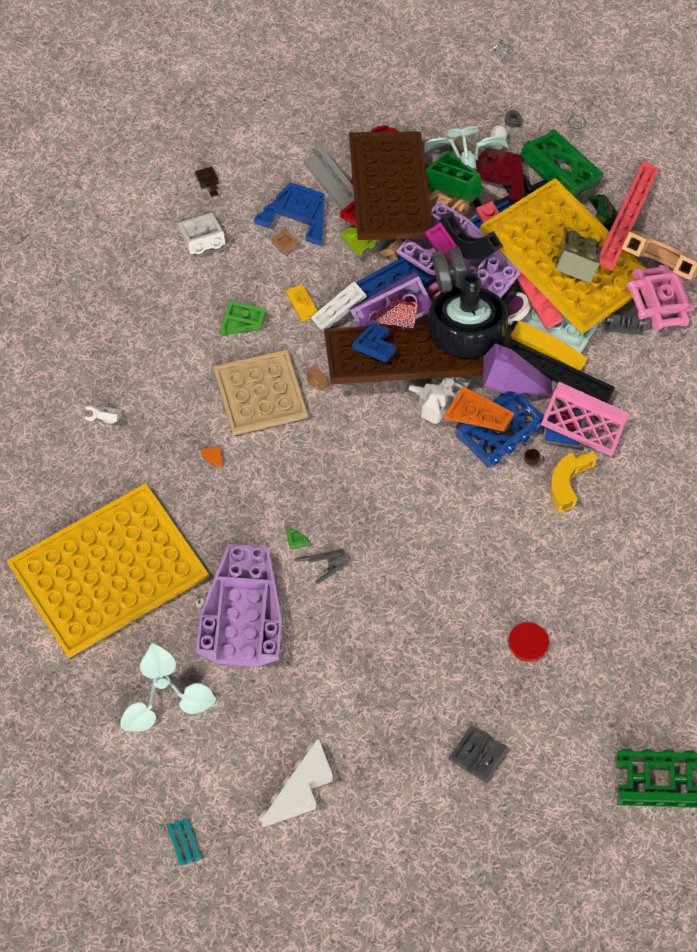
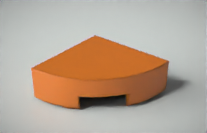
[201,447,223,467]

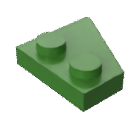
[219,300,266,336]

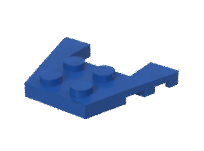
[254,182,325,246]

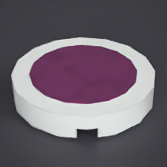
[507,292,530,324]

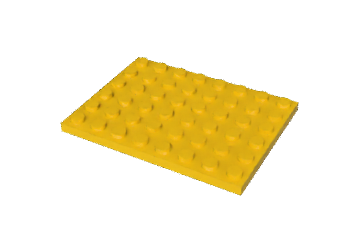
[479,178,646,334]
[6,483,209,659]

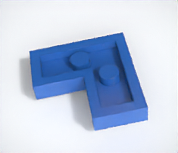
[353,322,396,362]

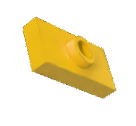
[285,284,318,322]

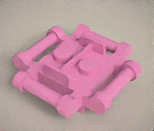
[626,265,695,330]

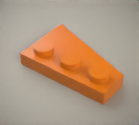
[443,386,514,431]

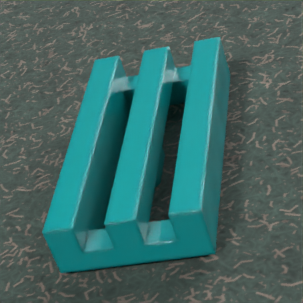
[167,818,201,866]

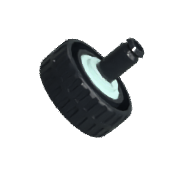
[428,274,508,358]

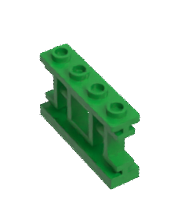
[615,749,697,808]

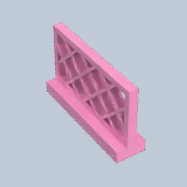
[540,382,630,457]

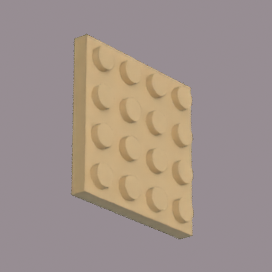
[213,350,308,436]

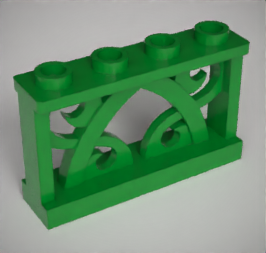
[520,129,603,197]

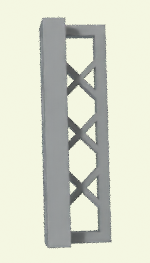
[304,144,354,210]

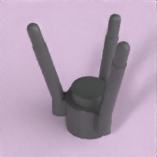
[295,548,347,584]

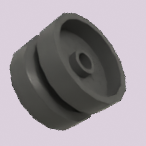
[432,246,467,293]

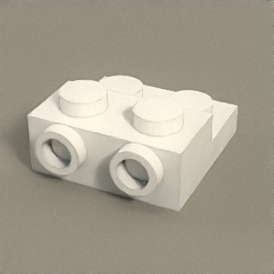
[177,213,225,254]

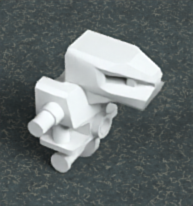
[408,377,471,424]

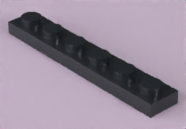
[507,339,615,403]

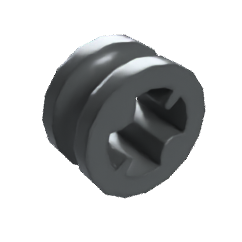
[505,110,521,128]

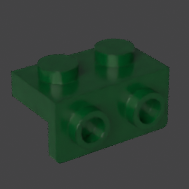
[589,194,618,232]

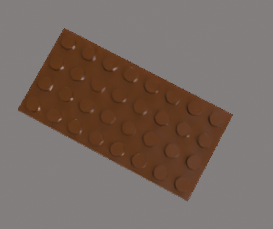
[349,131,432,240]
[324,323,484,384]

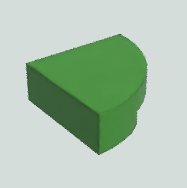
[286,529,310,549]

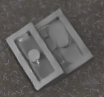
[449,726,509,784]

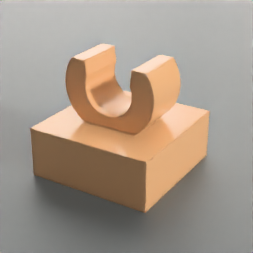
[380,239,403,261]

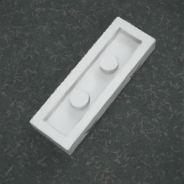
[310,282,367,333]

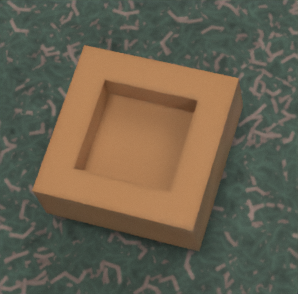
[271,229,298,255]
[307,366,327,390]

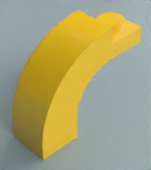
[550,452,597,513]

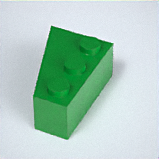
[426,150,483,202]

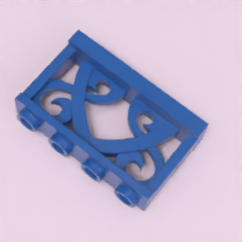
[456,391,544,468]

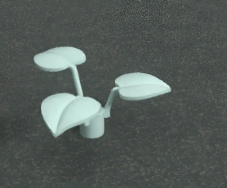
[423,126,508,170]
[120,642,216,731]

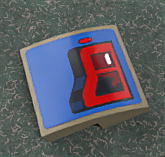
[542,406,585,449]

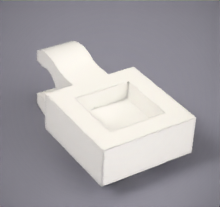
[85,404,122,423]

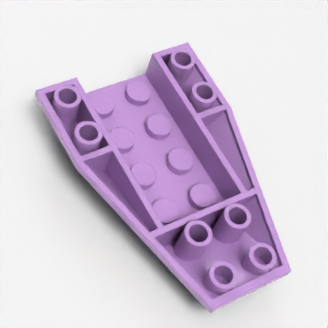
[396,201,521,298]
[196,544,282,667]

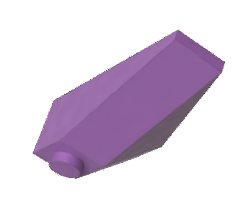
[350,272,432,327]
[483,344,551,397]

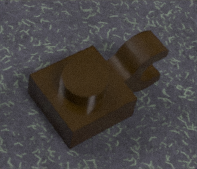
[195,166,219,197]

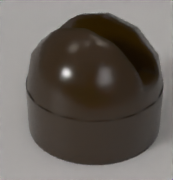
[524,449,540,466]

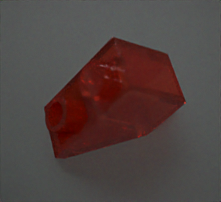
[374,299,418,330]

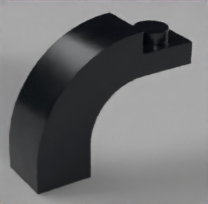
[438,212,503,260]

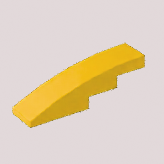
[510,321,588,371]

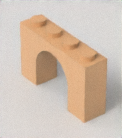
[622,230,697,280]

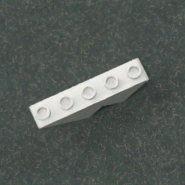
[258,739,333,828]

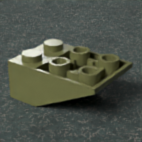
[555,230,600,283]

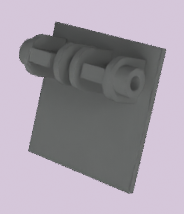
[605,301,645,335]

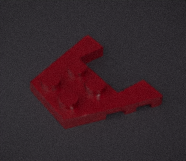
[475,148,525,204]

